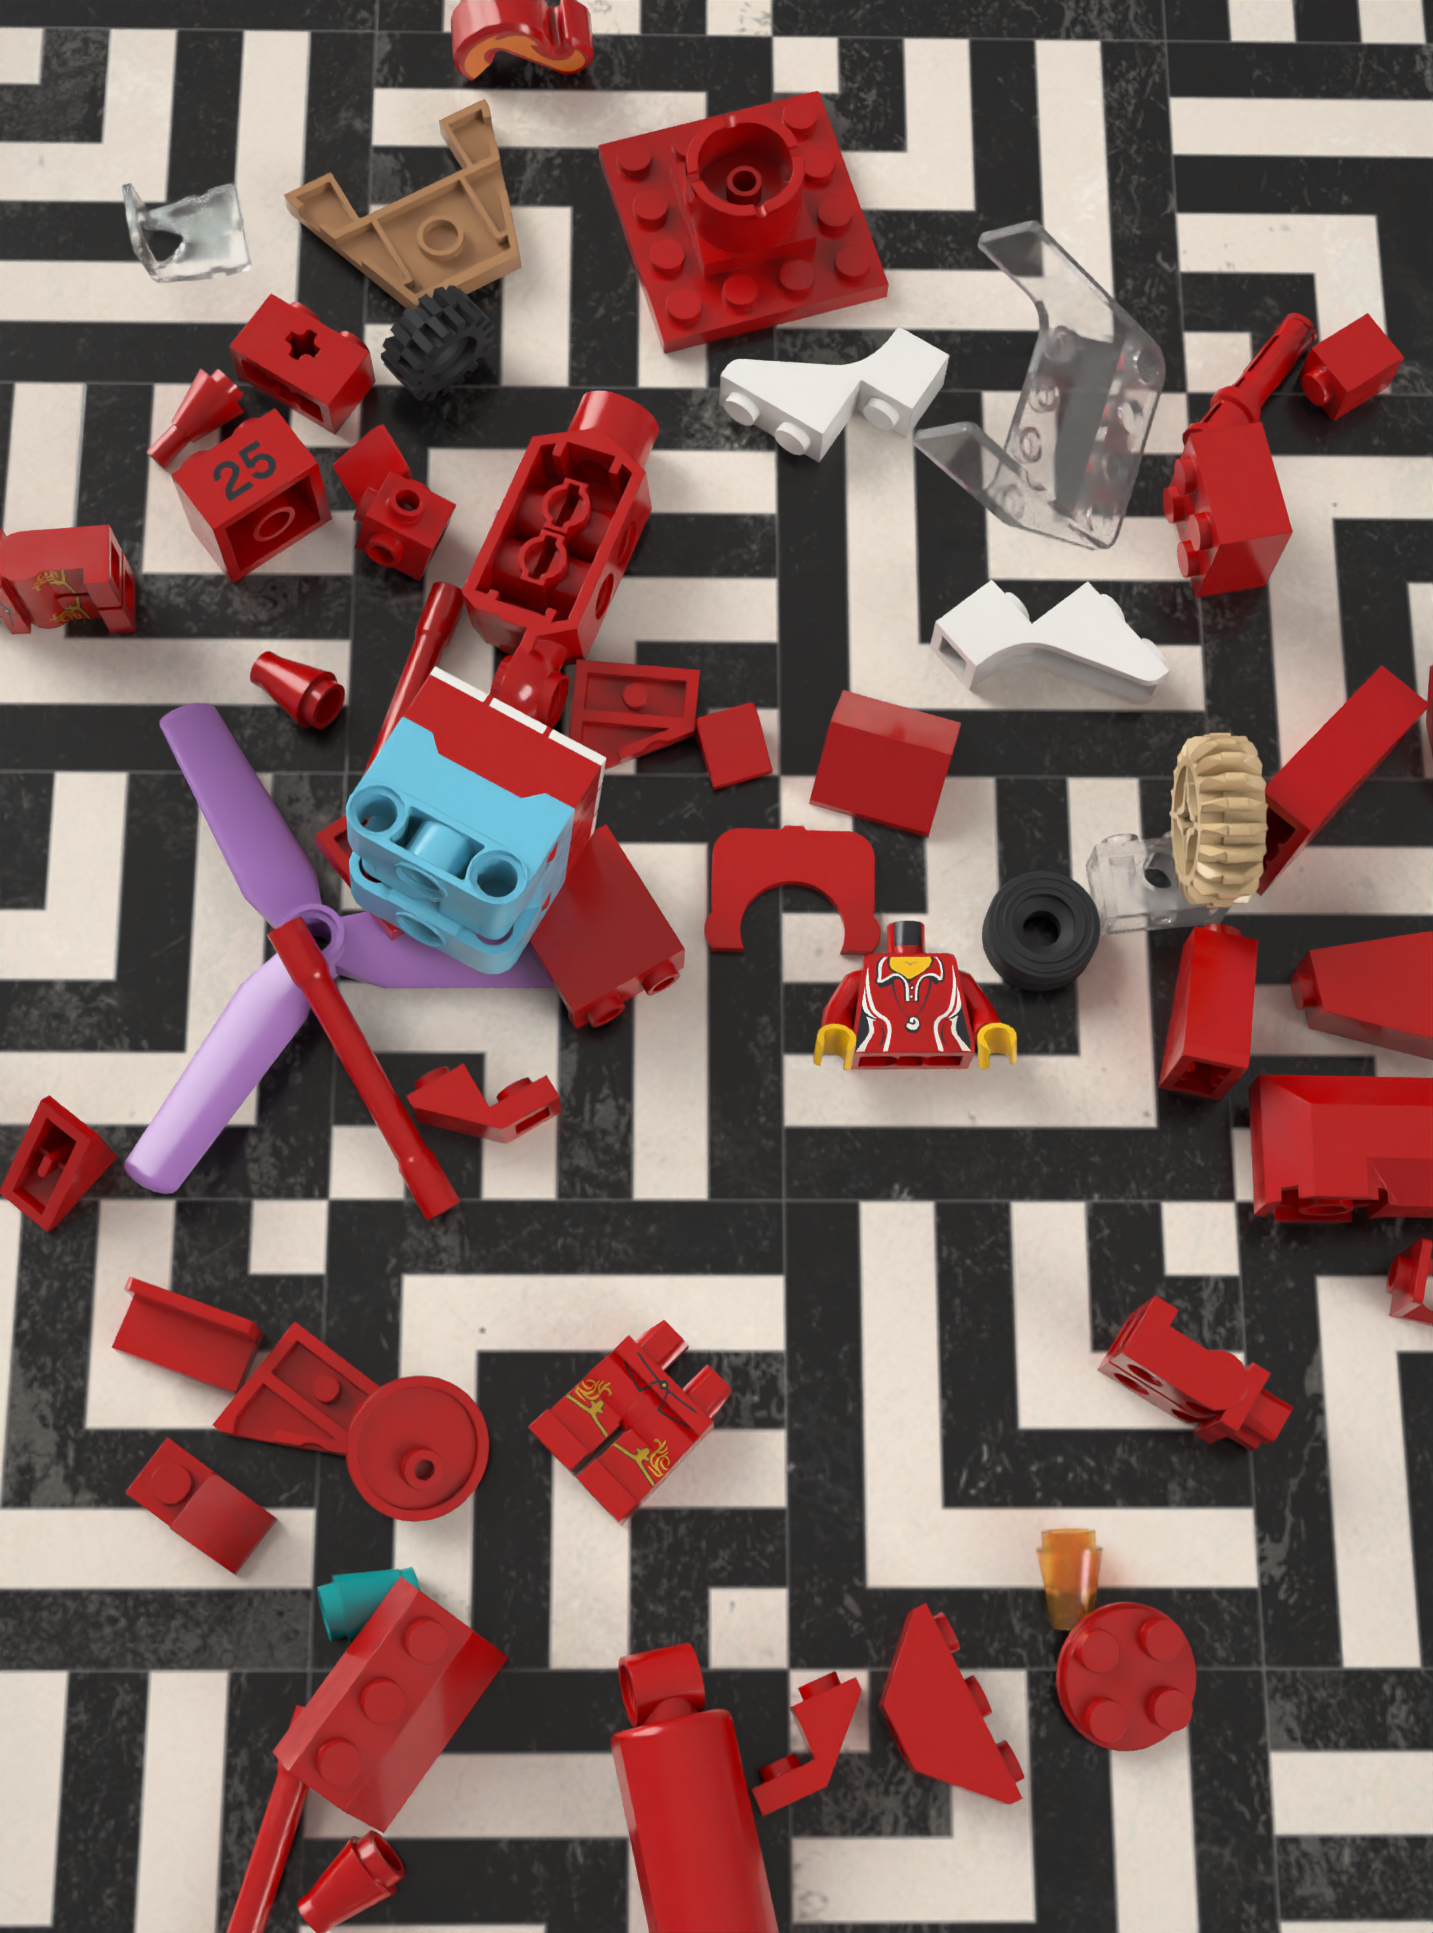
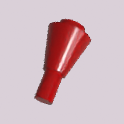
[146,369,244,469]

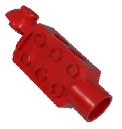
[461,391,659,728]

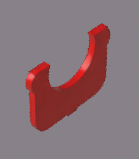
[704,825,881,955]

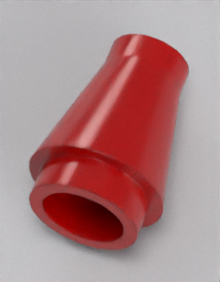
[250,651,345,729]
[297,1830,406,1933]

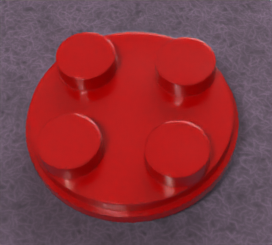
[346,1375,489,1522]
[1056,1602,1196,1752]

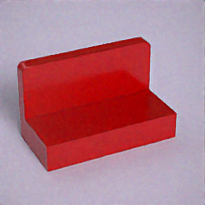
[112,1277,265,1395]

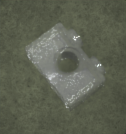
[1086,831,1231,936]

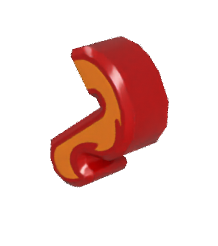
[451,0,594,81]

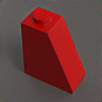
[1158,924,1258,1101]
[1291,931,1433,1060]

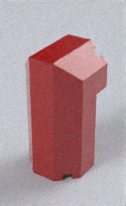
[1248,1074,1433,1224]

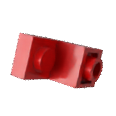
[406,1063,562,1144]
[749,1671,862,1816]

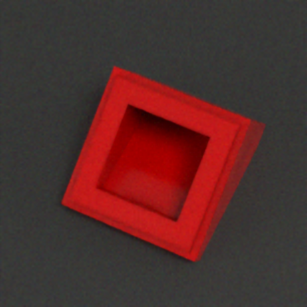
[332,424,412,508]
[695,702,773,790]

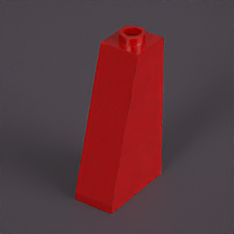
[1256,665,1430,896]

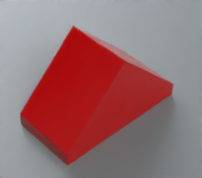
[0,1095,117,1233]

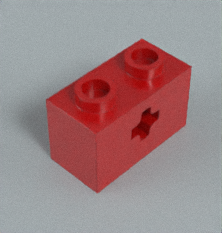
[229,293,376,435]

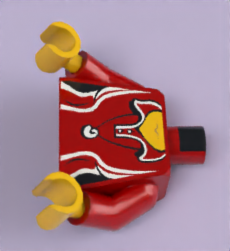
[813,920,1017,1070]

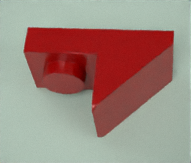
[125,1437,277,1575]

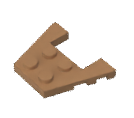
[284,99,521,309]

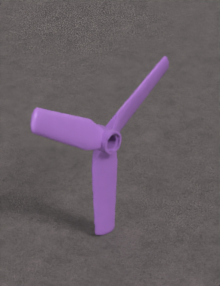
[124,703,555,1194]

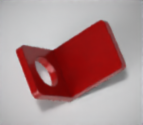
[1386,1238,1433,1326]

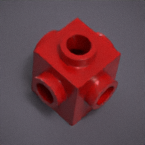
[353,470,456,581]

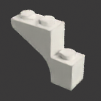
[719,326,949,462]
[930,580,1170,705]

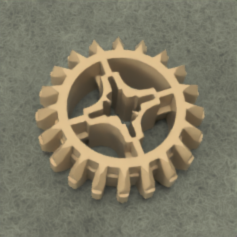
[1170,733,1269,908]

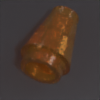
[1035,1528,1103,1630]

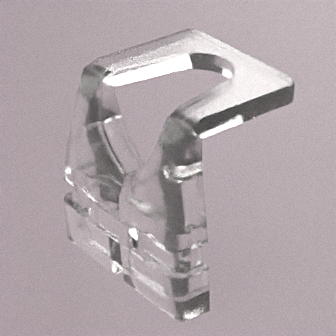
[122,183,252,283]

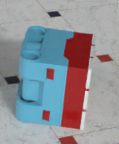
[346,666,606,974]

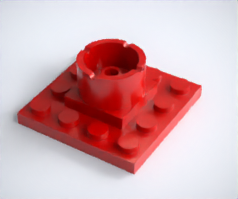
[598,91,889,354]

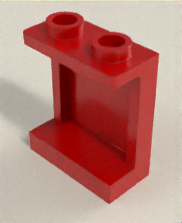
[528,824,685,1029]

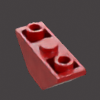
[878,1603,1024,1805]

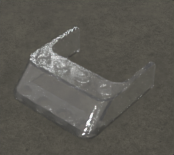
[913,220,1166,551]

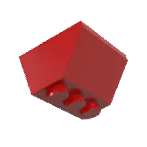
[272,1576,509,1833]

